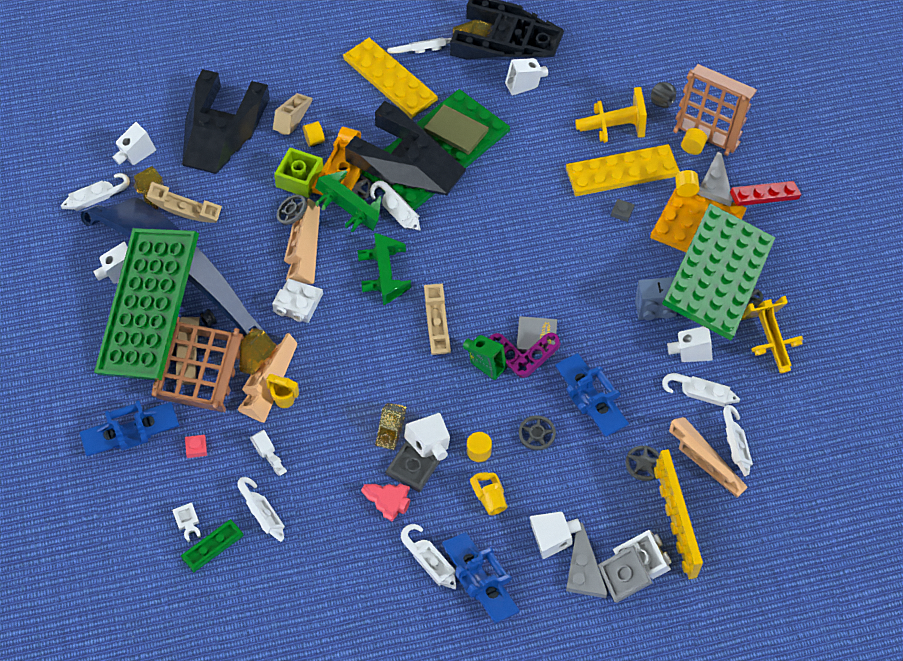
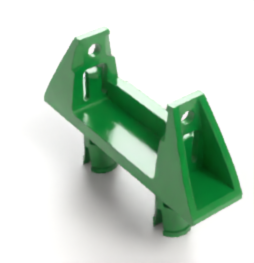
[315,170,381,232]
[357,233,411,305]

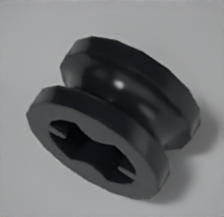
[200,309,217,328]

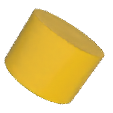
[303,121,325,147]
[681,128,707,155]
[675,170,700,197]
[467,432,492,462]

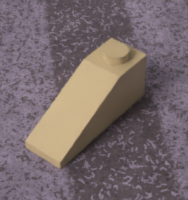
[273,93,313,135]

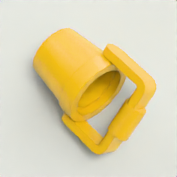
[266,374,299,408]
[470,472,508,516]

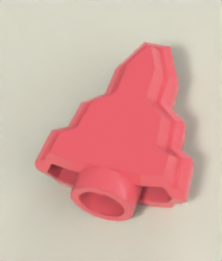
[361,484,410,522]

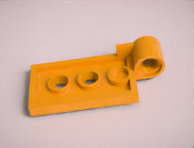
[311,126,362,195]

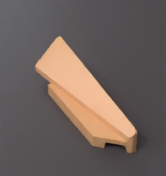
[284,199,320,284]
[238,333,297,423]
[669,417,747,498]

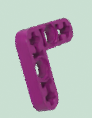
[489,332,561,378]

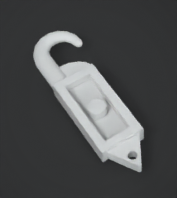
[387,37,452,54]
[61,173,130,211]
[370,181,421,231]
[662,373,740,407]
[723,405,753,476]
[238,477,285,542]
[401,524,456,590]

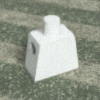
[505,58,548,95]
[113,122,156,165]
[94,242,128,284]
[667,326,713,362]
[404,413,450,461]
[530,512,581,559]

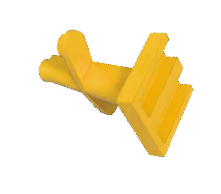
[575,87,647,143]
[741,296,804,374]

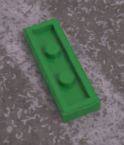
[181,519,244,573]

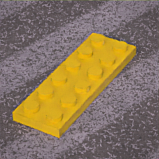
[343,37,438,119]
[566,144,680,196]
[654,449,703,579]

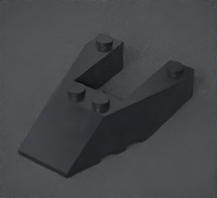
[450,0,564,60]
[182,69,270,174]
[345,101,466,196]

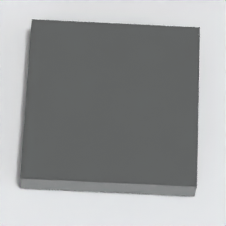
[385,441,441,493]

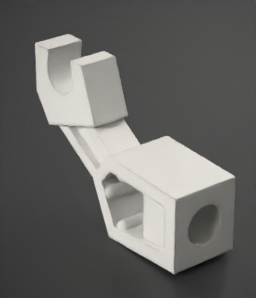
[250,430,287,476]

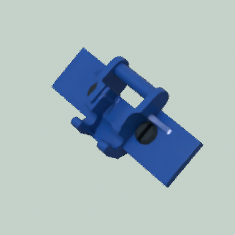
[555,353,629,437]
[79,400,179,457]
[442,532,520,624]

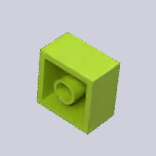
[274,148,323,198]

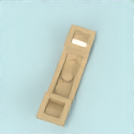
[146,182,222,223]
[424,284,451,355]
[176,317,200,385]

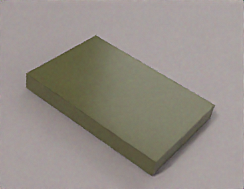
[424,105,489,155]

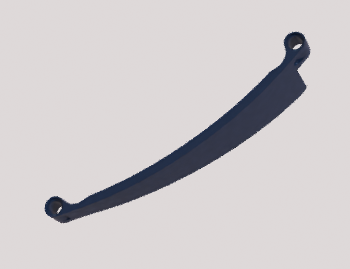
[80,197,266,349]

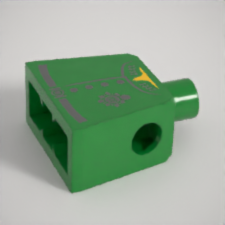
[463,335,507,380]

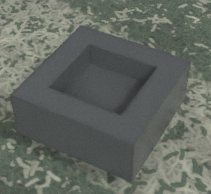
[611,199,635,222]

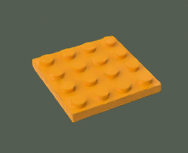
[650,188,747,252]

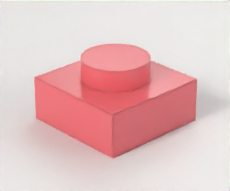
[185,435,207,458]

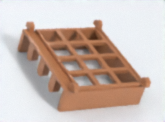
[673,64,757,156]
[152,317,245,413]

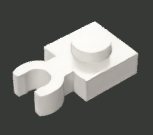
[172,503,201,542]

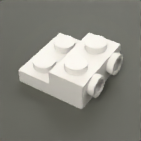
[272,278,323,323]
[613,530,672,579]

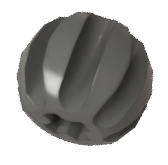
[651,82,677,108]

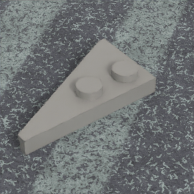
[697,152,733,206]
[566,522,607,598]

